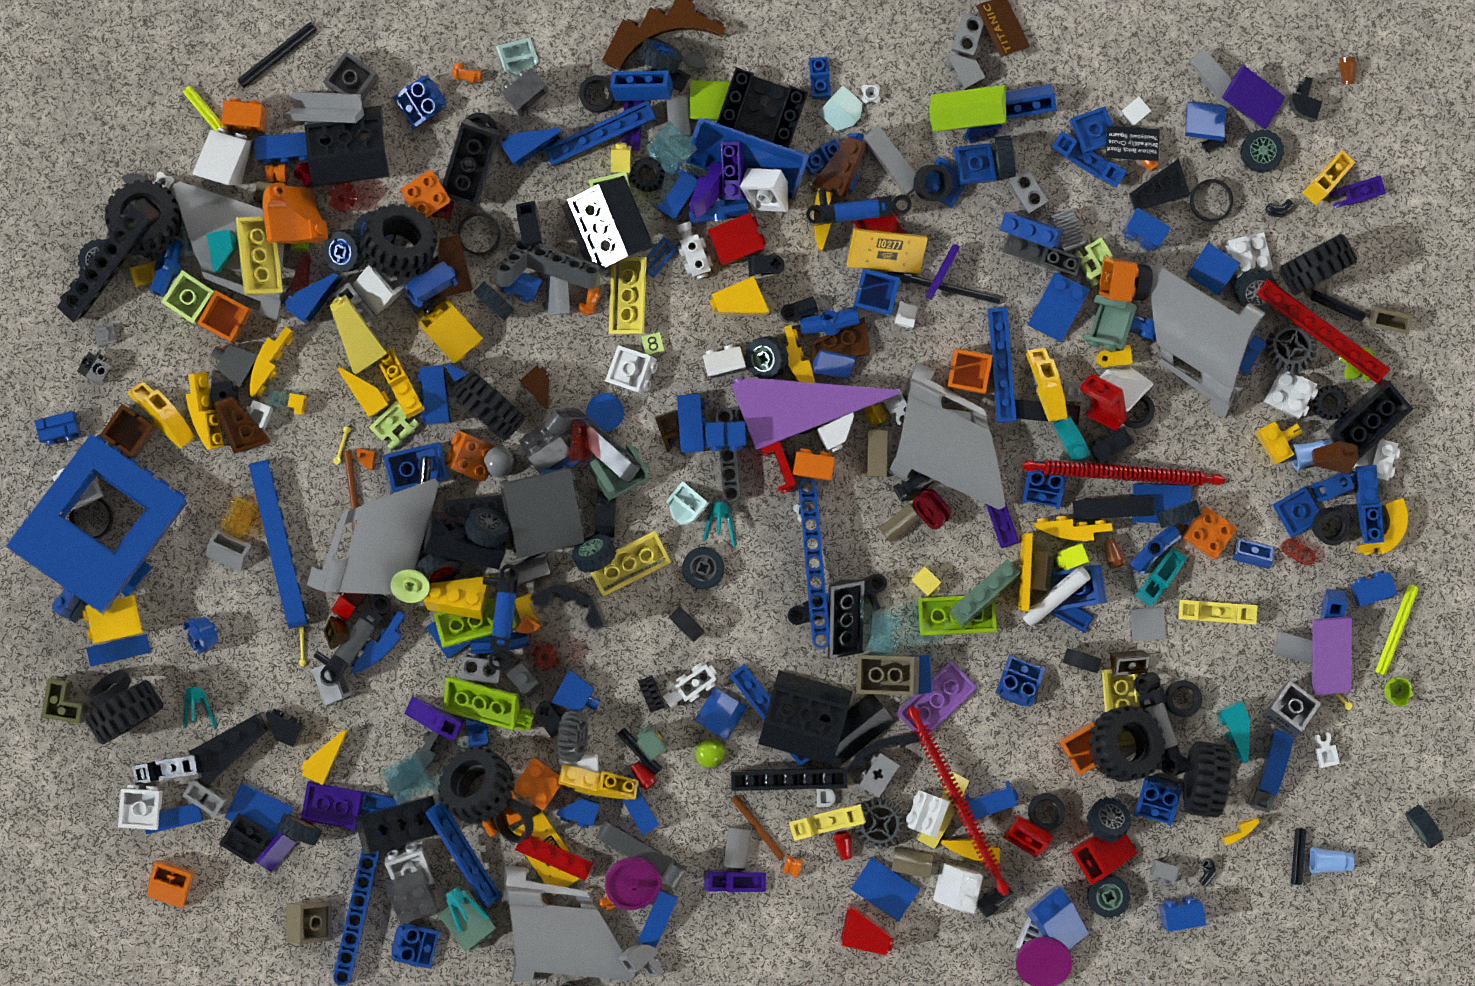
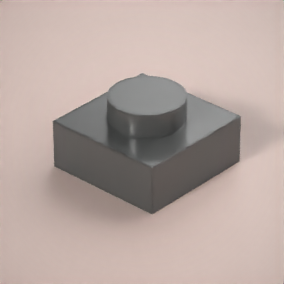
[1250,788,1276,813]

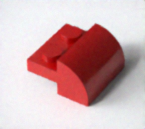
[1003,815,1052,857]

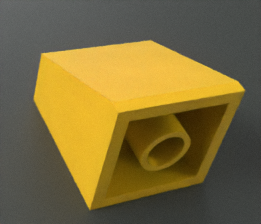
[709,276,769,316]
[418,297,483,364]
[82,595,142,644]

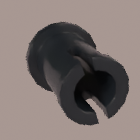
[1201,135,1227,153]

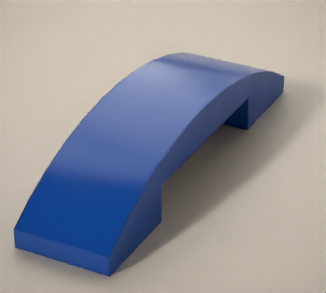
[1051,131,1127,188]

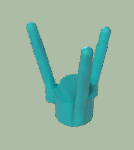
[703,502,736,547]
[183,687,217,729]
[446,887,490,933]

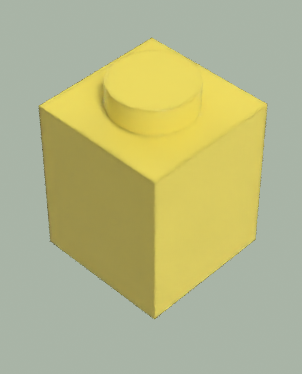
[611,142,631,173]
[911,566,941,596]

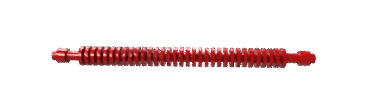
[1022,459,1225,486]
[907,705,1010,896]

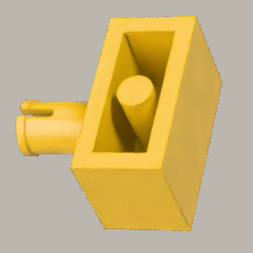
[1255,421,1303,465]

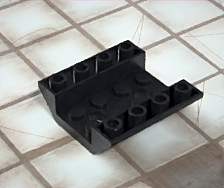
[717,67,808,149]
[304,105,389,187]
[562,176,654,273]
[530,584,607,630]
[758,671,853,765]

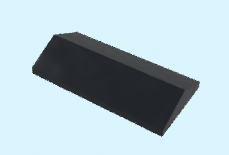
[827,580,864,659]
[832,694,895,768]

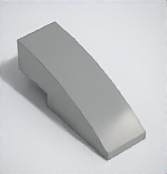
[1189,49,1232,108]

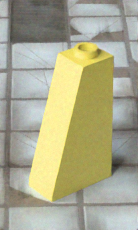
[330,295,387,375]

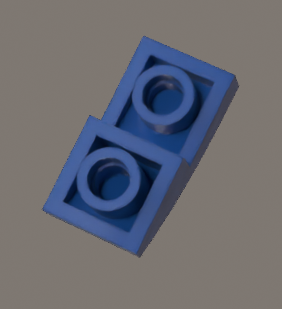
[809,57,831,99]
[805,138,840,176]

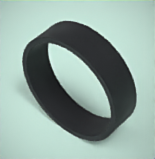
[1190,179,1233,222]
[458,213,501,256]
[69,499,113,539]
[89,669,131,706]
[494,799,534,843]

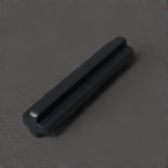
[1310,290,1365,322]
[617,728,662,775]
[1291,828,1306,885]

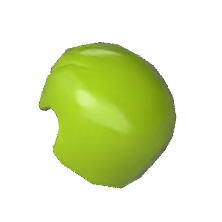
[1384,676,1413,707]
[695,739,726,768]

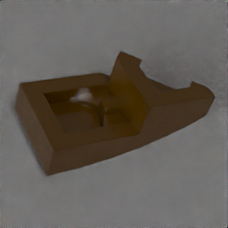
[655,410,679,452]

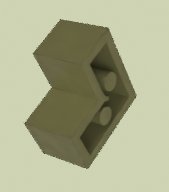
[41,678,87,724]

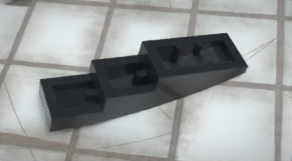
[1072,496,1154,520]

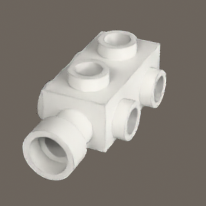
[676,221,713,280]
[663,663,717,709]

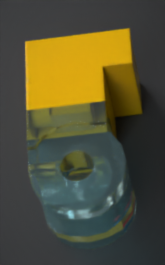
[269,391,307,415]

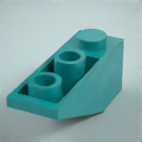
[1217,701,1250,764]

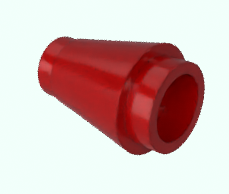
[630,761,657,790]
[833,830,852,860]

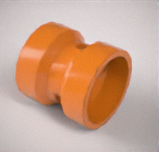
[265,163,287,183]

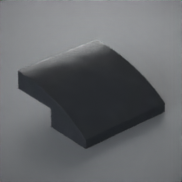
[219,813,271,864]

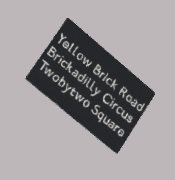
[1106,126,1160,161]

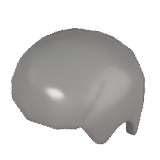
[484,446,515,478]

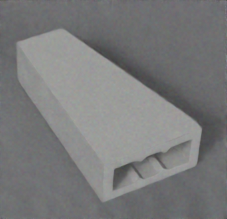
[862,125,916,195]

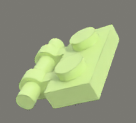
[1073,237,1113,287]
[369,401,419,451]

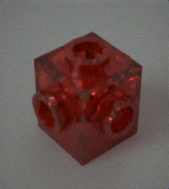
[328,182,358,213]
[531,643,560,671]

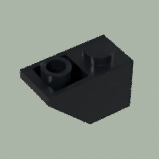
[516,201,542,247]
[265,708,305,747]

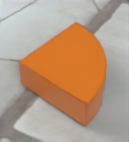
[356,448,376,470]
[515,614,542,633]

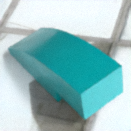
[1134,546,1187,607]

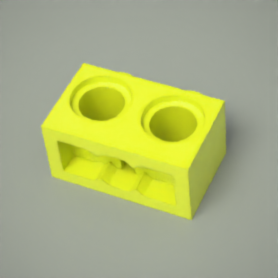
[1055,543,1089,570]

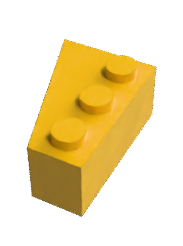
[424,576,492,619]

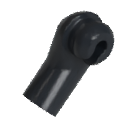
[1265,199,1295,217]
[1198,858,1216,887]

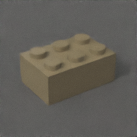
[857,655,919,696]

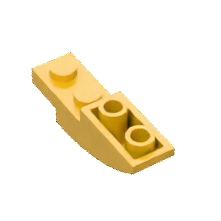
[784,325,819,383]
[250,326,294,398]
[377,347,425,419]
[1026,347,1067,422]
[186,371,224,450]
[128,381,195,449]
[1033,516,1113,541]
[558,764,639,800]

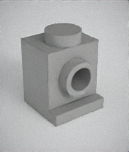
[1149,859,1181,884]

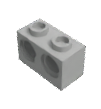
[951,12,986,58]
[1007,169,1049,215]
[460,653,503,684]
[182,778,229,817]

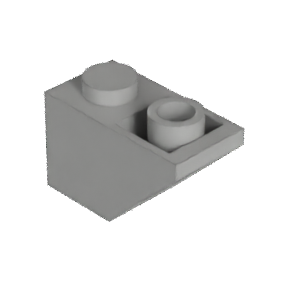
[945,53,985,90]

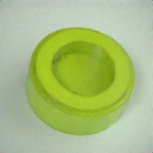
[290,242,310,252]

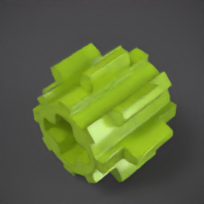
[515,707,535,731]

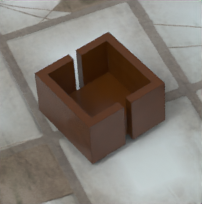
[99,404,157,459]

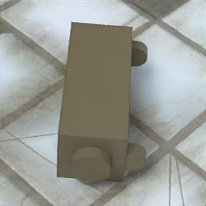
[861,427,888,477]

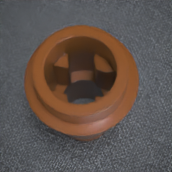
[1338,57,1357,85]
[1104,539,1125,569]

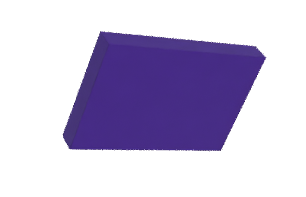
[1222,65,1285,129]
[301,781,364,830]

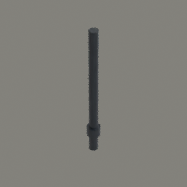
[888,271,1001,304]

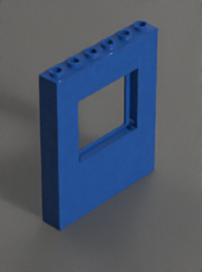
[6,434,187,615]

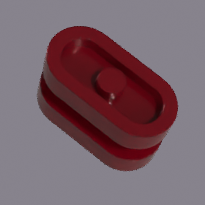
[912,488,952,530]

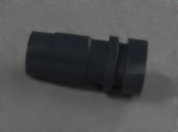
[893,473,935,503]

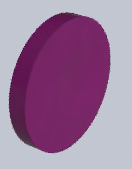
[605,857,661,910]
[1016,937,1072,986]

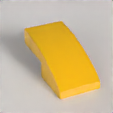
[129,260,157,288]
[1221,817,1259,845]

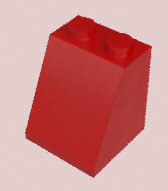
[840,903,894,956]

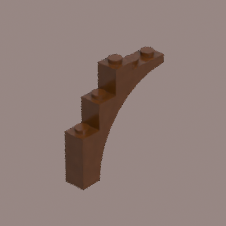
[602,0,726,71]

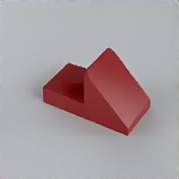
[331,593,368,622]

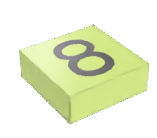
[641,332,664,355]

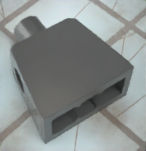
[211,345,258,388]
[505,658,543,697]

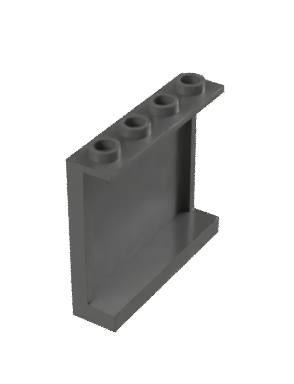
[499,465,586,559]

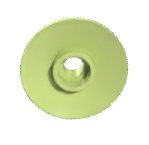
[391,570,430,603]

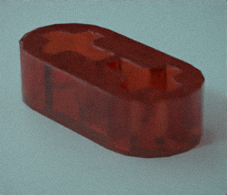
[1281,538,1316,565]

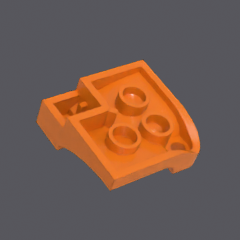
[263,182,328,244]

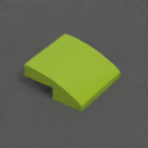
[689,81,730,121]

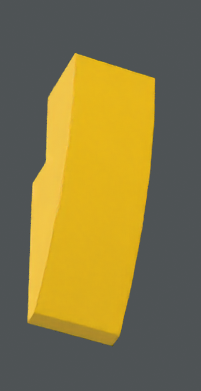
[813,189,833,252]
[940,839,1000,863]

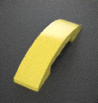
[1178,600,1258,625]
[918,772,969,849]
[789,804,866,841]

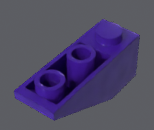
[721,141,746,200]
[404,696,465,741]

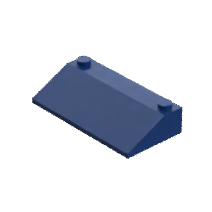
[687,117,809,201]

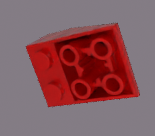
[1068,834,1138,885]

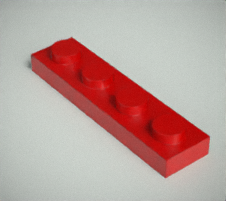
[515,832,594,881]

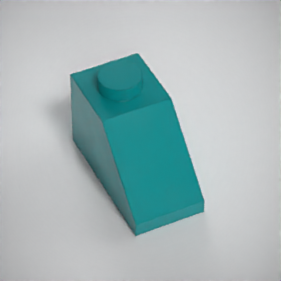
[206,229,238,273]
[1052,416,1091,463]

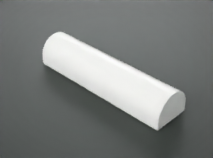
[1023,565,1091,627]

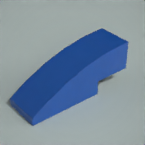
[86,634,151,667]
[1258,730,1294,795]
[622,774,659,835]
[638,889,678,948]

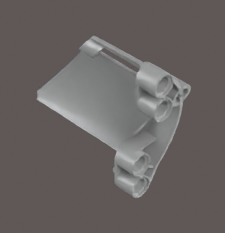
[173,181,289,321]
[1150,264,1266,418]
[887,362,1006,510]
[307,478,439,595]
[502,865,635,983]

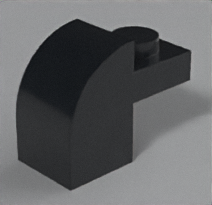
[1289,77,1322,122]
[595,492,617,537]

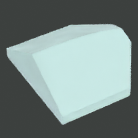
[496,38,539,78]
[818,86,862,131]
[666,481,709,525]

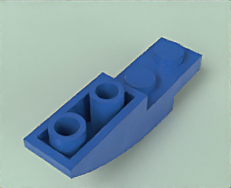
[1354,465,1384,544]
[351,610,407,674]

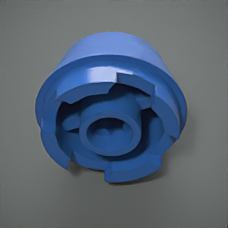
[182,616,218,655]

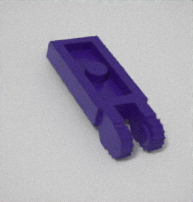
[1329,175,1386,208]

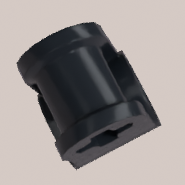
[748,255,785,276]
[536,701,562,739]

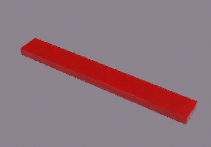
[1255,278,1390,384]

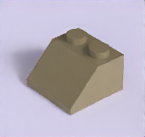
[286,902,332,944]

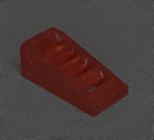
[290,252,311,292]
[569,422,591,462]

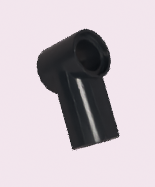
[779,296,819,323]
[976,880,1014,918]

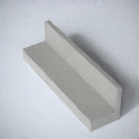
[286,92,364,123]

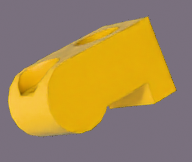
[1095,344,1133,368]
[515,593,540,623]

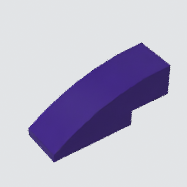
[689,163,722,219]
[704,870,766,892]

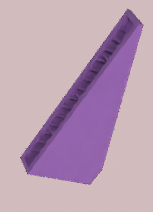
[731,376,900,450]

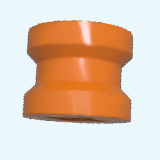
[782,855,803,878]

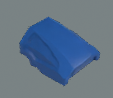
[392,75,447,130]
[1022,461,1066,509]
[995,654,1045,706]
[694,687,747,740]
[1134,775,1182,826]
[391,923,441,969]

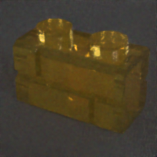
[221,496,259,540]

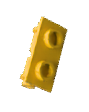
[863,386,887,427]

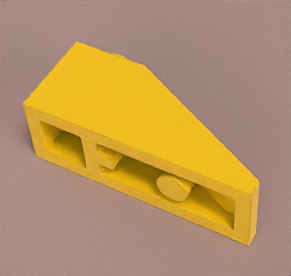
[1302,149,1355,206]
[337,367,390,418]
[301,729,348,785]

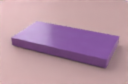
[1312,616,1352,695]
[896,660,978,739]

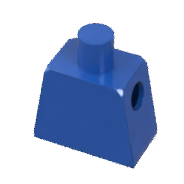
[1310,470,1356,502]
[552,670,600,712]

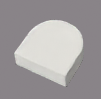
[817,789,836,807]

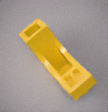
[1355,498,1408,556]

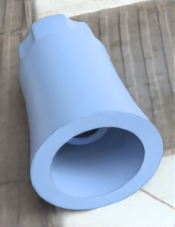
[1290,440,1333,471]
[1309,847,1354,874]

